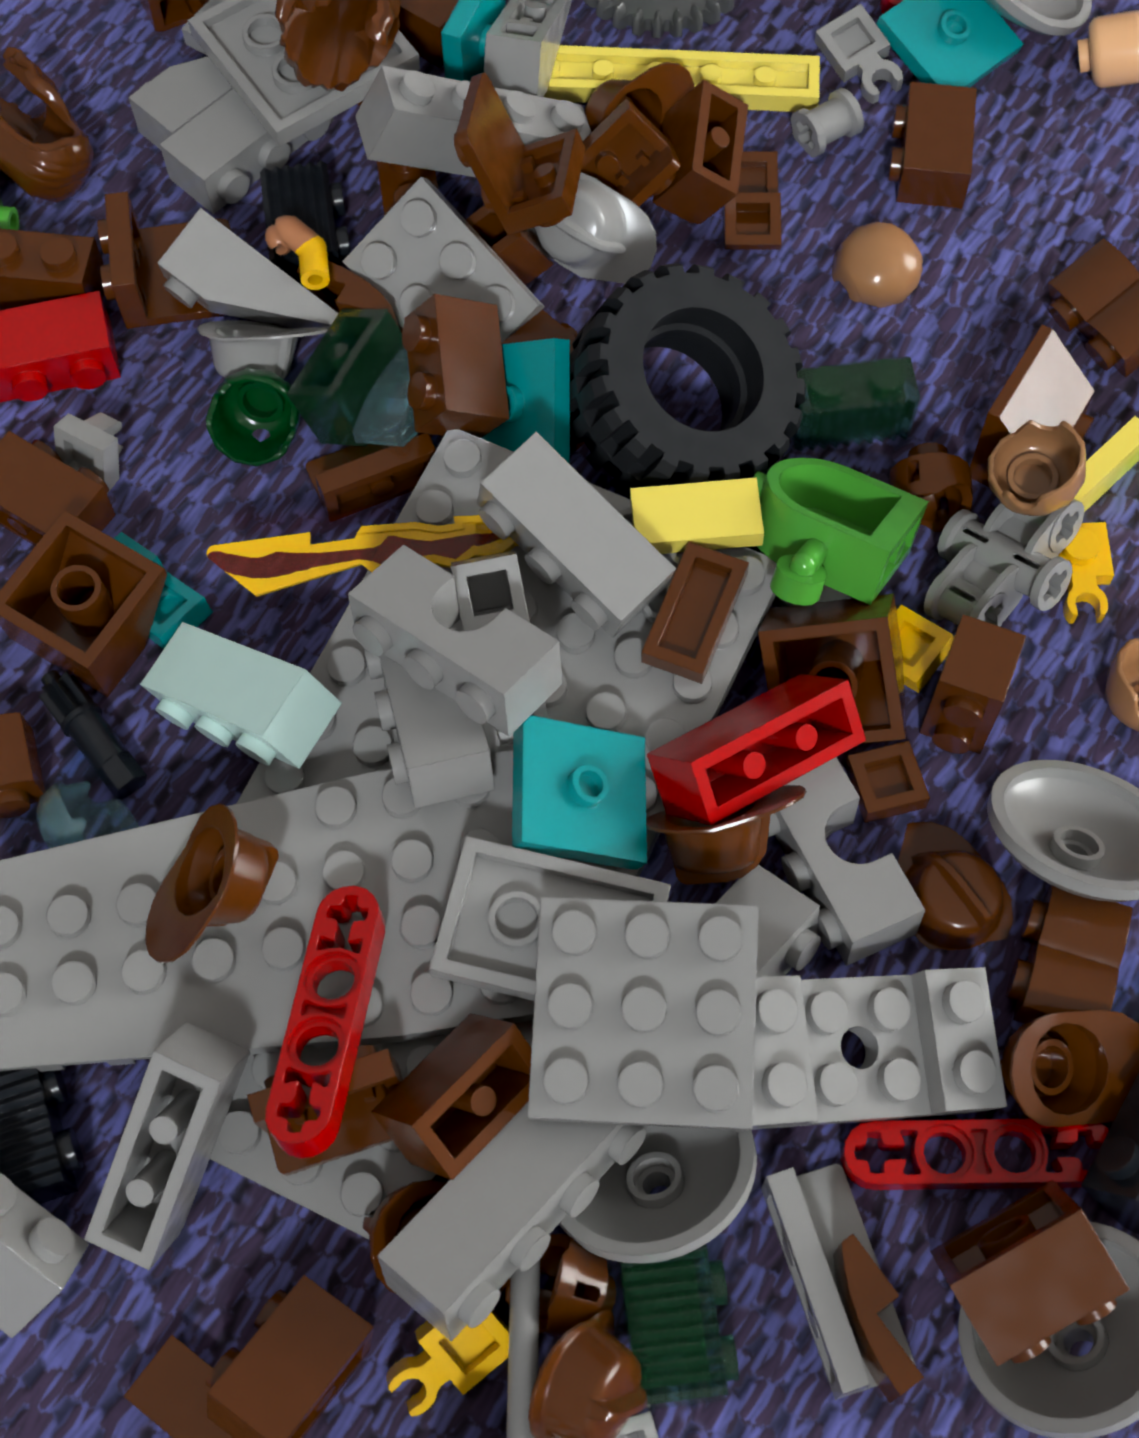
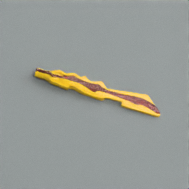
[206,515,519,597]

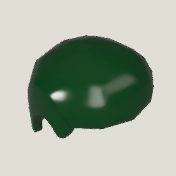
[206,368,301,467]

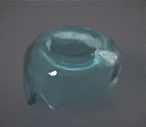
[36,781,139,848]

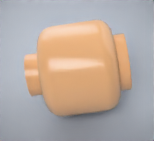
[1077,10,1139,88]

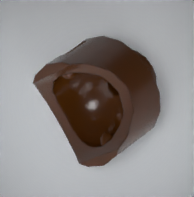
[888,443,973,532]
[505,1234,616,1339]

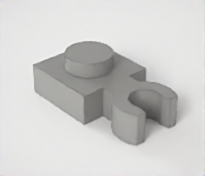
[815,4,903,104]

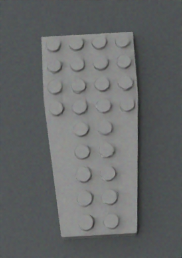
[0,750,586,1072]

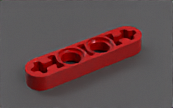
[265,885,386,1158]
[840,1119,1109,1190]

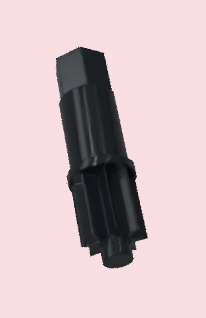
[38,670,147,800]

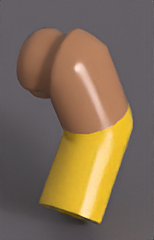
[265,215,330,290]

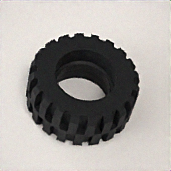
[570,263,806,494]

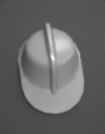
[534,172,657,284]
[197,320,327,379]

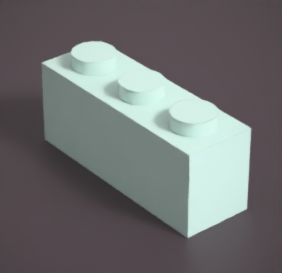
[140,622,342,769]

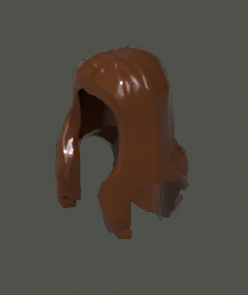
[275,0,401,92]
[0,47,94,203]

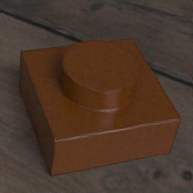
[845,741,930,823]

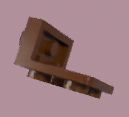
[454,72,586,235]
[97,191,231,329]

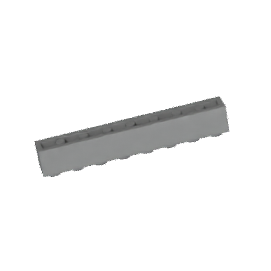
[378,865,821,1342]

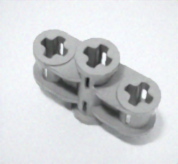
[924,499,1084,627]

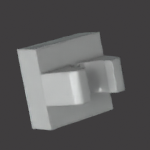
[54,412,123,491]

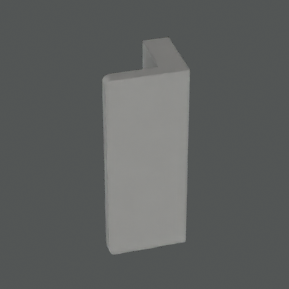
[761,1164,916,1400]

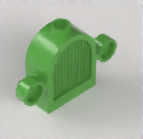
[753,458,929,606]

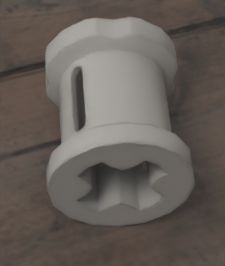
[790,88,864,158]

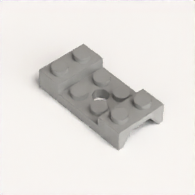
[728,967,1007,1132]

